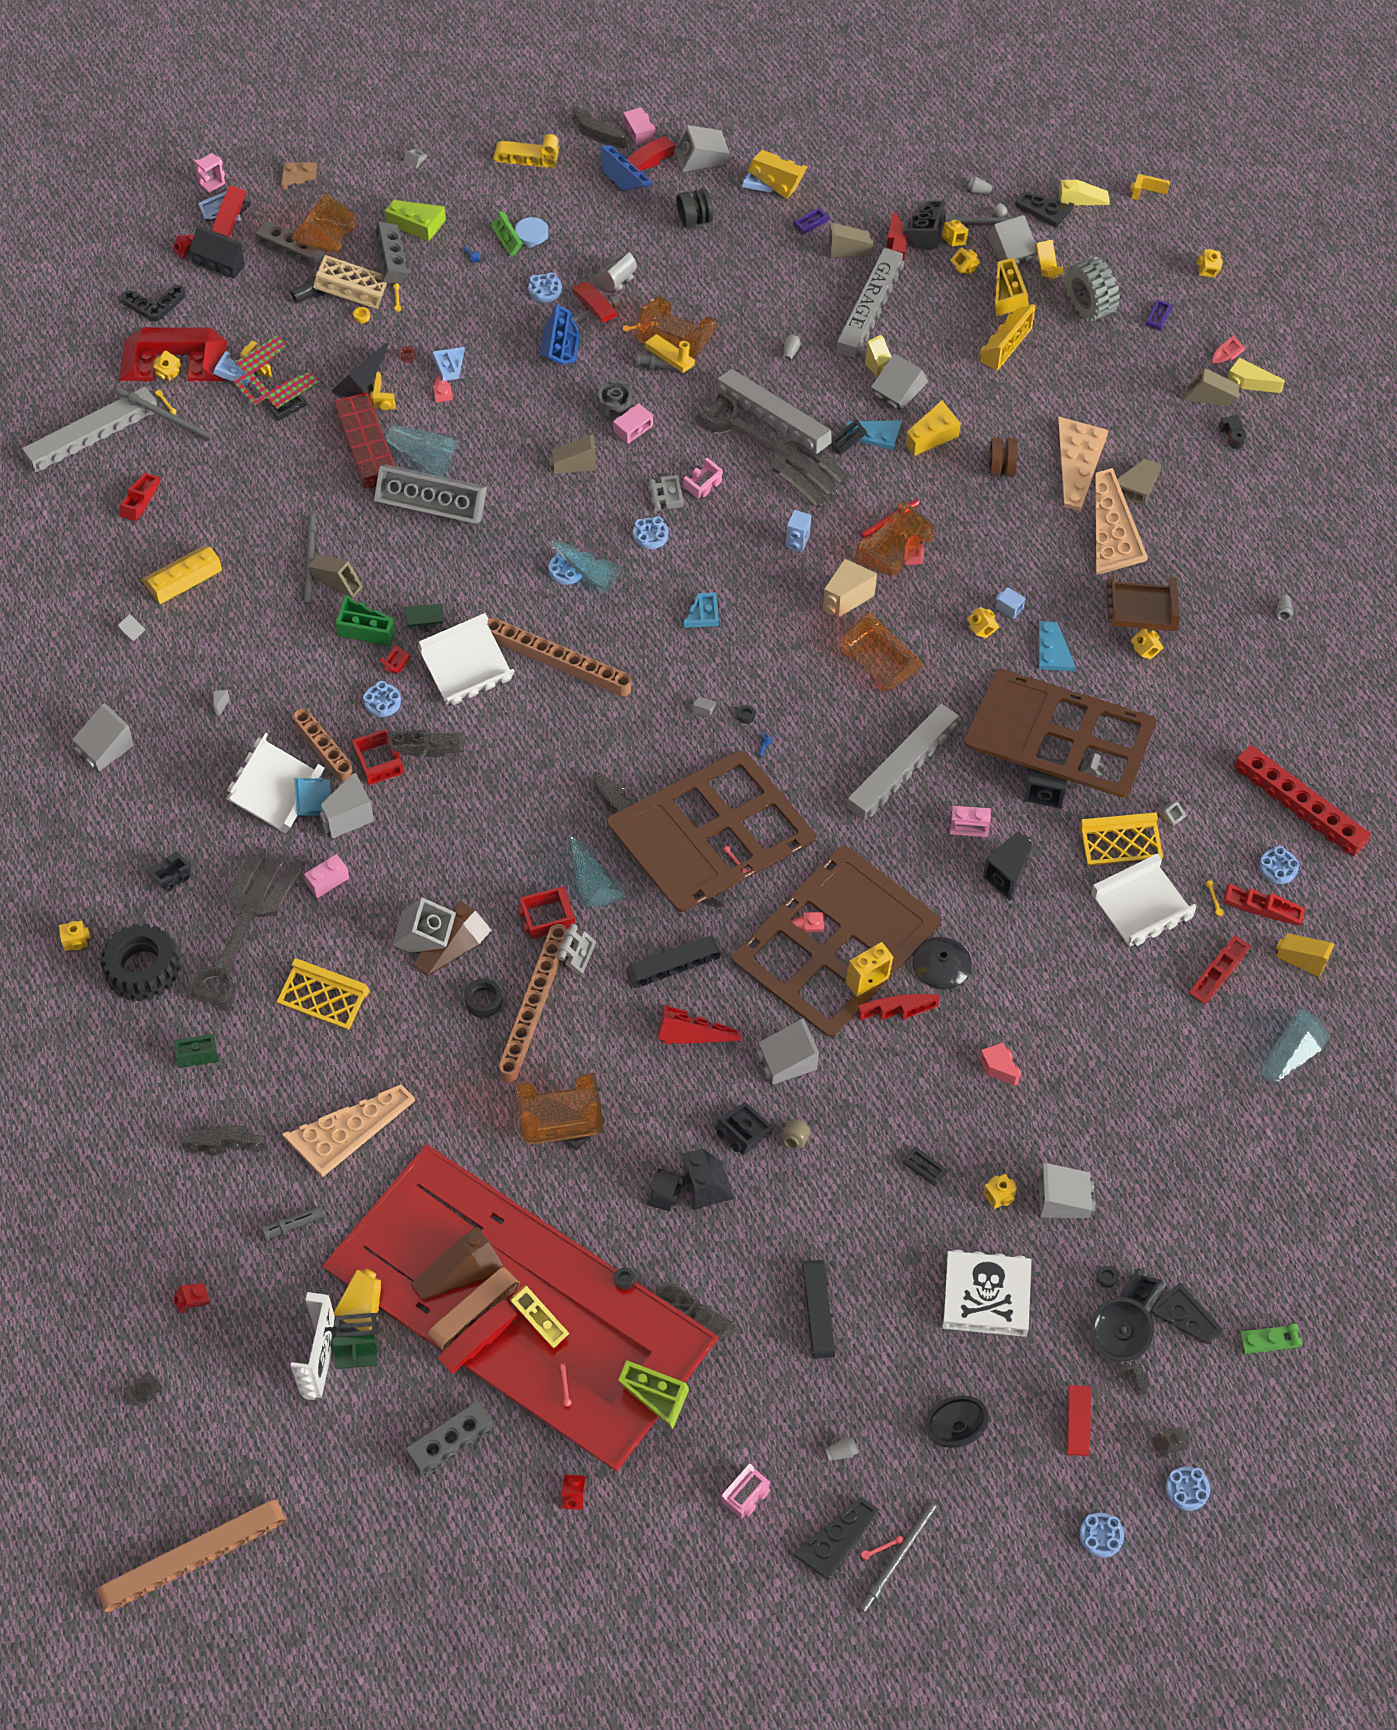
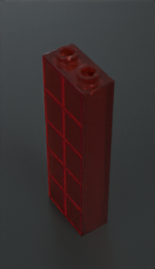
[334,393,395,489]

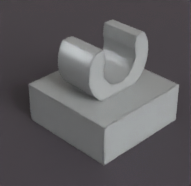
[1080,753,1104,777]

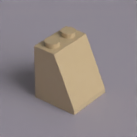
[823,559,877,617]

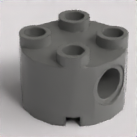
[598,380,632,420]

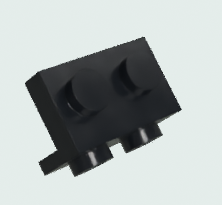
[1119,1269,1166,1312]

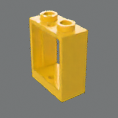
[846,942,893,997]

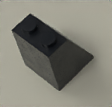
[1024,755,1067,809]
[983,831,1032,901]
[683,1148,734,1209]

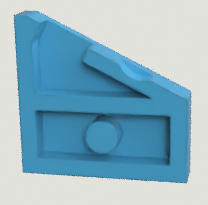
[684,592,719,628]

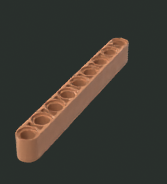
[487,618,631,696]
[499,924,566,1082]
[96,1500,286,1612]

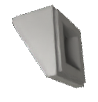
[403,149,428,168]
[118,614,145,642]
[213,690,230,716]
[693,697,716,718]
[1158,800,1187,826]

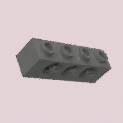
[255,220,324,269]
[373,222,408,285]
[406,1400,494,1476]

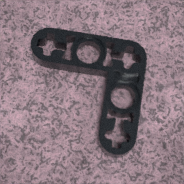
[121,285,186,322]

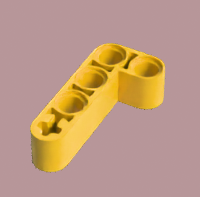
[494,134,559,168]

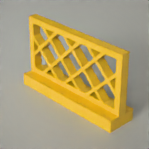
[1079,812,1163,866]
[277,958,369,1030]

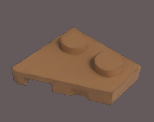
[282,162,317,189]

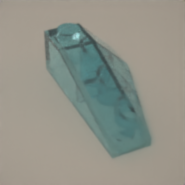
[385,424,459,477]
[550,539,623,592]
[568,837,627,908]
[1257,1006,1331,1085]

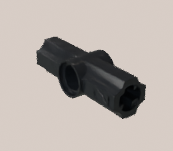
[290,270,339,304]

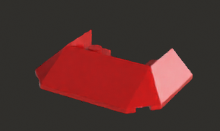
[119,327,227,381]

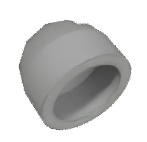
[993,203,1007,217]

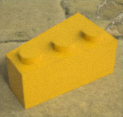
[747,150,807,199]
[995,257,1029,316]
[906,400,961,456]

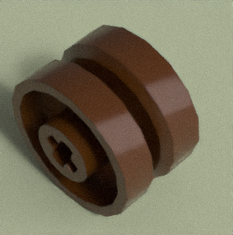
[988,437,1017,477]

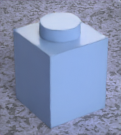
[995,587,1025,619]

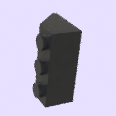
[190,226,245,279]

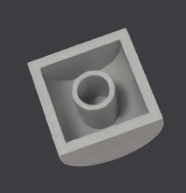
[592,252,636,292]

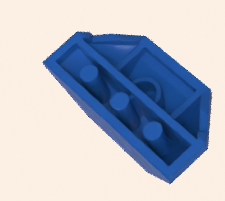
[600,145,653,191]
[540,304,580,365]

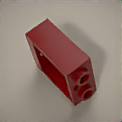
[352,729,404,785]
[517,886,575,939]

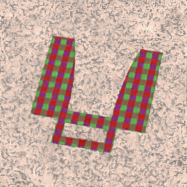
[233,335,319,409]

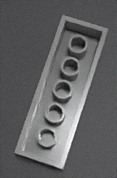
[374,464,487,524]

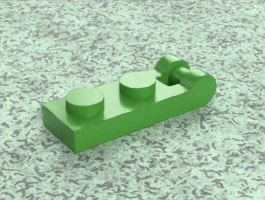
[491,211,523,256]
[1239,1324,1303,1354]

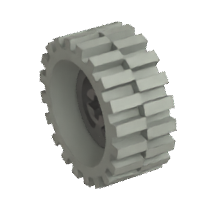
[1064,256,1120,322]

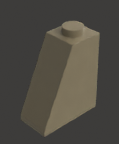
[829,223,874,258]
[1184,368,1240,406]
[549,435,596,474]
[1117,459,1161,505]
[307,554,363,599]

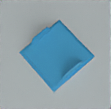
[294,778,331,816]

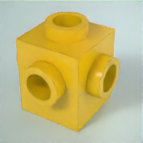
[941,220,969,246]
[950,248,980,275]
[1197,249,1222,277]
[153,350,181,381]
[967,607,999,638]
[1131,629,1164,659]
[59,921,90,951]
[983,1174,1017,1210]

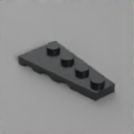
[793,1497,879,1581]

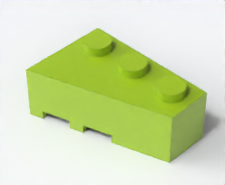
[385,200,446,241]
[618,1361,689,1429]

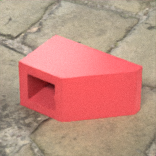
[980,1043,1021,1086]

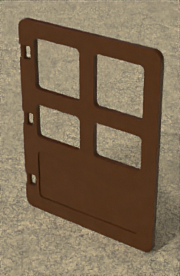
[964,669,1157,798]
[607,750,816,912]
[733,846,941,1037]

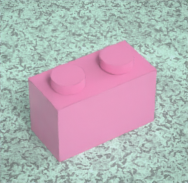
[624,107,656,145]
[613,404,653,444]
[304,854,349,898]

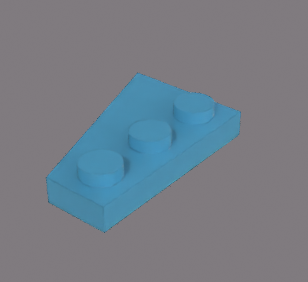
[843,420,902,450]
[1039,621,1076,671]

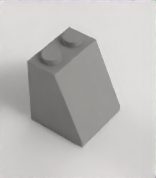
[675,125,730,172]
[986,215,1037,265]
[871,353,928,409]
[72,703,134,771]
[320,773,374,838]
[392,897,456,953]
[756,1019,819,1085]
[1038,1163,1095,1218]

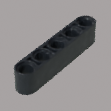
[625,936,721,988]
[802,1260,835,1359]

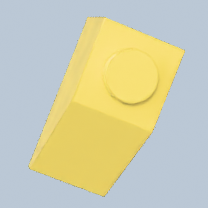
[865,335,891,377]

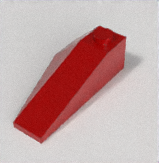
[657,1004,741,1044]

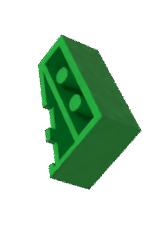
[335,595,395,646]

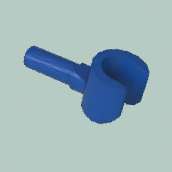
[463,246,481,263]
[758,731,773,757]

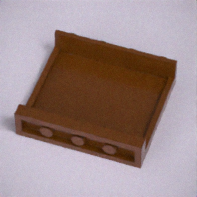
[1106,572,1180,631]

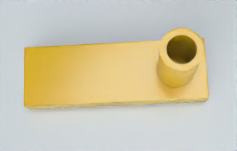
[645,334,695,373]

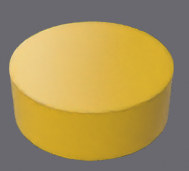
[353,307,370,323]

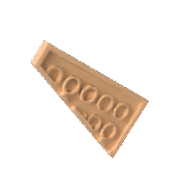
[1058,417,1109,511]
[1095,468,1148,575]
[282,1085,415,1177]

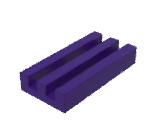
[793,207,829,235]
[1145,299,1173,331]

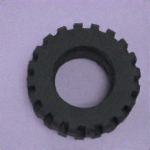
[100,923,180,1001]

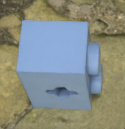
[786,510,811,552]

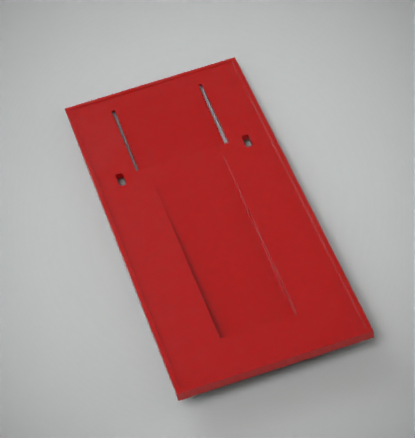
[322,1144,718,1473]

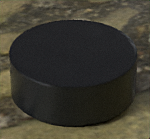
[737,705,756,724]
[1096,1266,1118,1288]
[614,1268,635,1290]

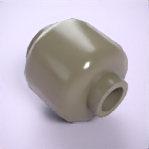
[781,1119,810,1150]

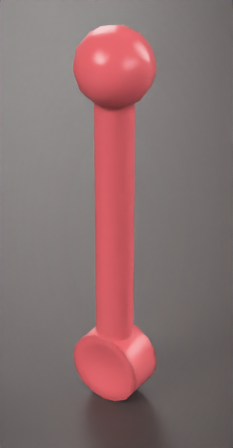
[723,846,749,873]
[560,1363,571,1407]
[861,1536,904,1560]

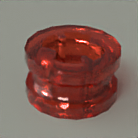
[400,346,416,363]

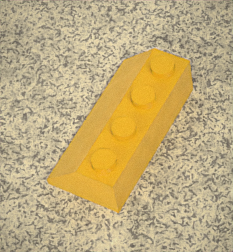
[979,304,1036,371]
[141,546,222,604]

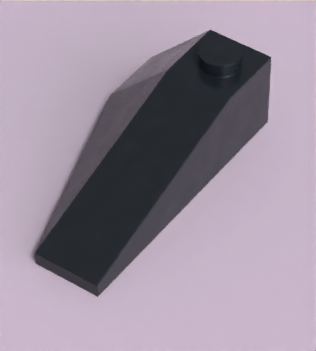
[903,201,945,250]
[331,343,388,398]

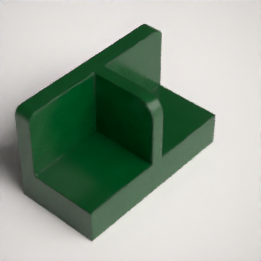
[406,604,444,632]
[174,1034,219,1068]
[332,1335,377,1369]

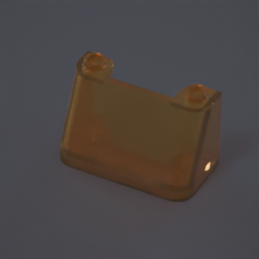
[291,192,358,253]
[636,296,718,359]
[854,500,936,576]
[838,610,925,692]
[515,1072,603,1144]

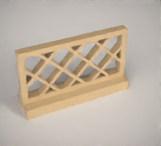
[313,255,387,309]

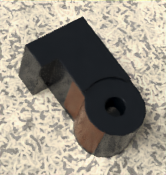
[1219,415,1246,449]

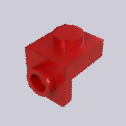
[173,234,194,258]
[379,645,412,674]
[174,1283,210,1314]
[561,1474,586,1510]

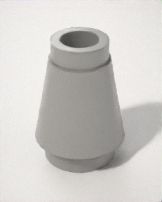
[967,177,993,195]
[782,335,801,361]
[1275,595,1294,621]
[825,1437,859,1461]

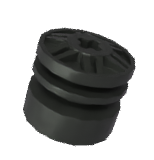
[676,188,713,228]

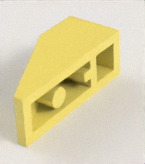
[1059,180,1109,205]
[1228,358,1285,393]
[509,1285,569,1348]

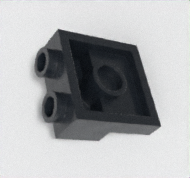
[715,1102,774,1155]

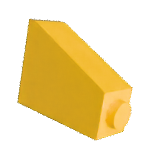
[1276,933,1335,977]
[334,1268,381,1335]

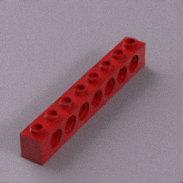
[1234,745,1371,857]

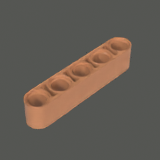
[294,709,353,783]
[428,1267,520,1351]

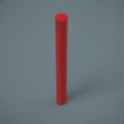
[860,499,919,539]

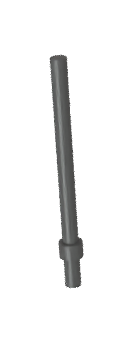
[116,387,213,441]
[304,514,317,605]
[858,1502,937,1613]

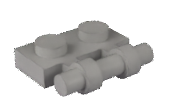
[648,475,684,511]
[557,924,596,975]

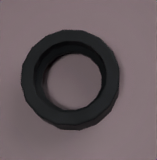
[464,978,502,1018]

